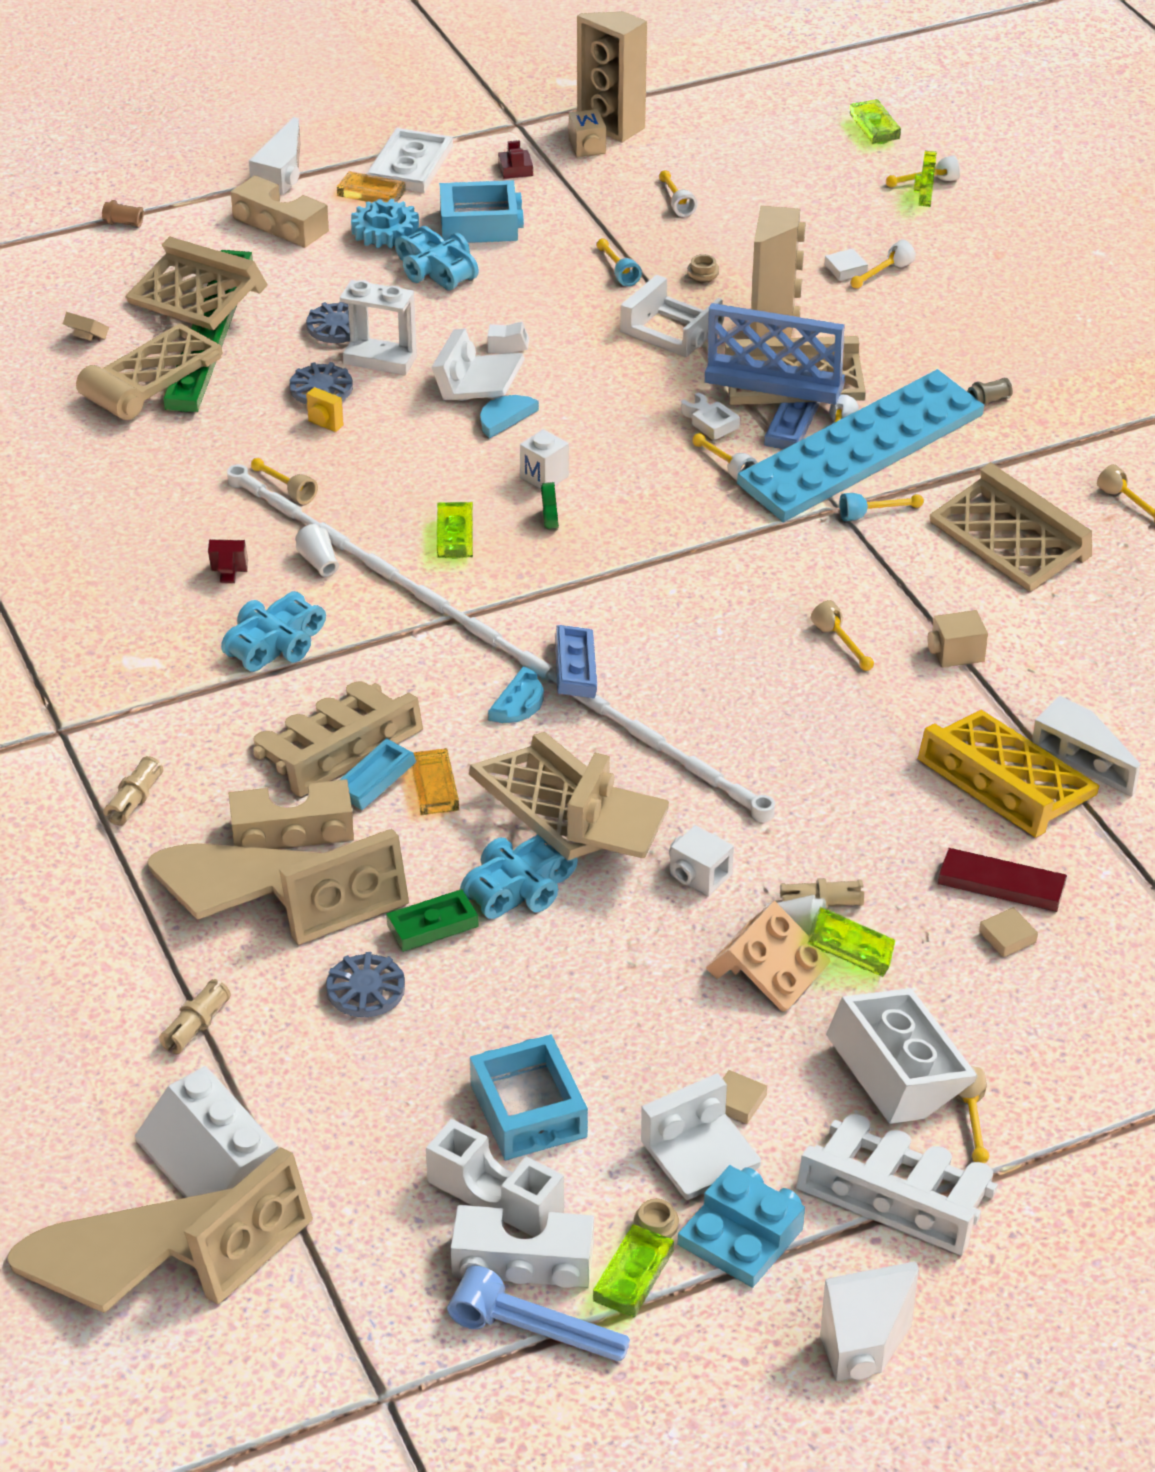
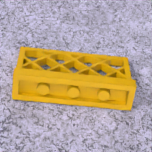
[917,709,1100,838]

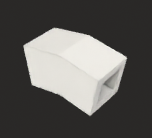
[487,321,529,354]

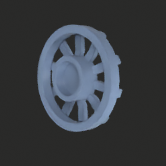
[306,301,350,343]
[289,362,353,405]
[326,952,405,1017]

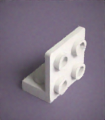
[431,328,525,401]
[641,1073,761,1200]

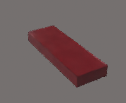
[938,847,1067,912]

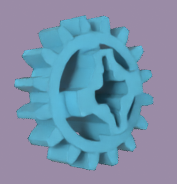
[351,199,419,248]

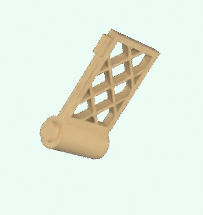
[76,323,223,420]

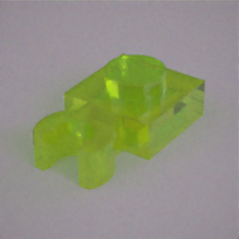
[914,150,937,207]

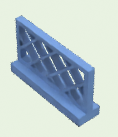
[705,303,845,405]

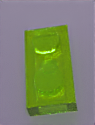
[850,99,901,144]
[437,502,473,559]
[807,906,896,977]
[593,1224,674,1318]

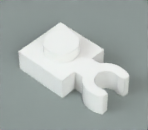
[681,393,740,440]

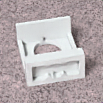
[620,274,724,357]
[339,280,417,376]

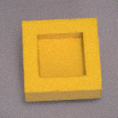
[306,387,344,432]

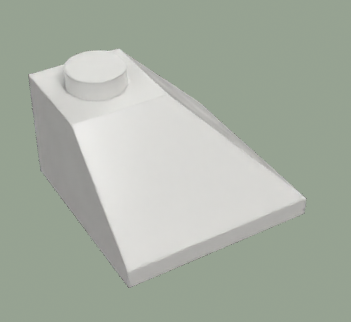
[820,1261,919,1382]

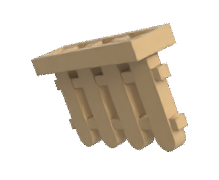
[253,681,423,797]

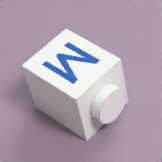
[519,429,569,489]

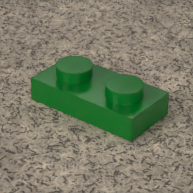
[386,889,479,952]

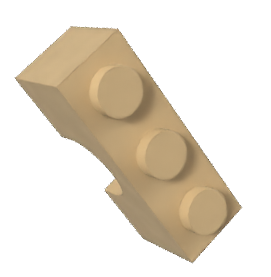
[231,175,329,248]
[228,779,354,849]

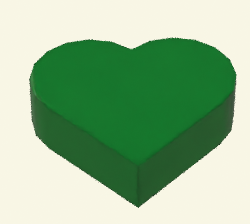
[541,482,559,529]

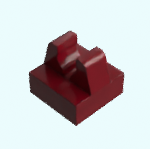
[498,140,533,179]
[208,539,249,583]

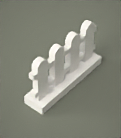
[796,1114,998,1256]

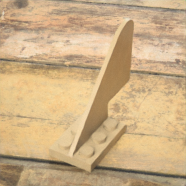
[148,828,409,945]
[8,1147,313,1313]

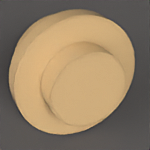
[687,254,719,283]
[634,1198,679,1242]

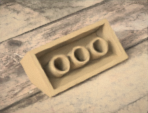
[577,11,647,143]
[750,205,806,338]

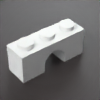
[426,1119,564,1237]
[451,1205,594,1288]

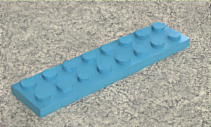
[737,369,985,522]

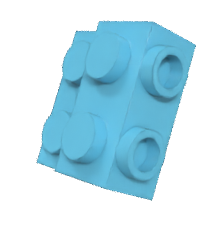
[677,1165,805,1288]

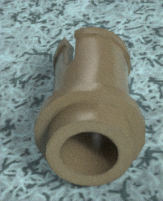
[967,377,1013,408]

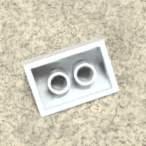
[826,988,978,1124]
[135,1066,279,1198]

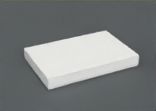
[366,128,453,193]

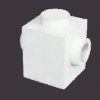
[669,825,734,897]

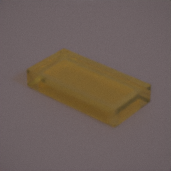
[337,171,406,203]
[410,748,460,815]

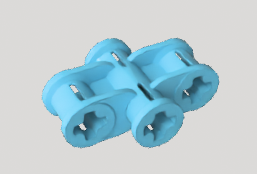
[395,226,479,290]
[221,591,326,672]
[460,834,578,919]

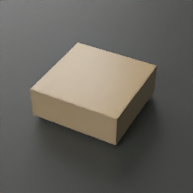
[979,907,1038,958]
[723,1070,768,1124]

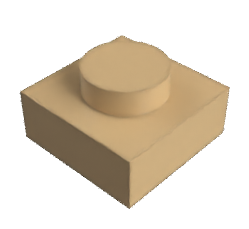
[62,311,109,341]

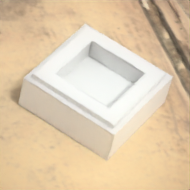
[824,248,868,281]

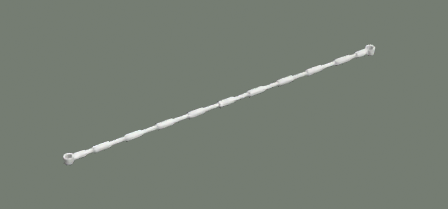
[227,464,775,823]

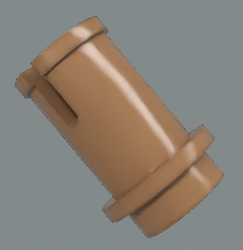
[102,200,144,227]

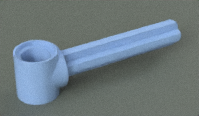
[447,1266,630,1361]

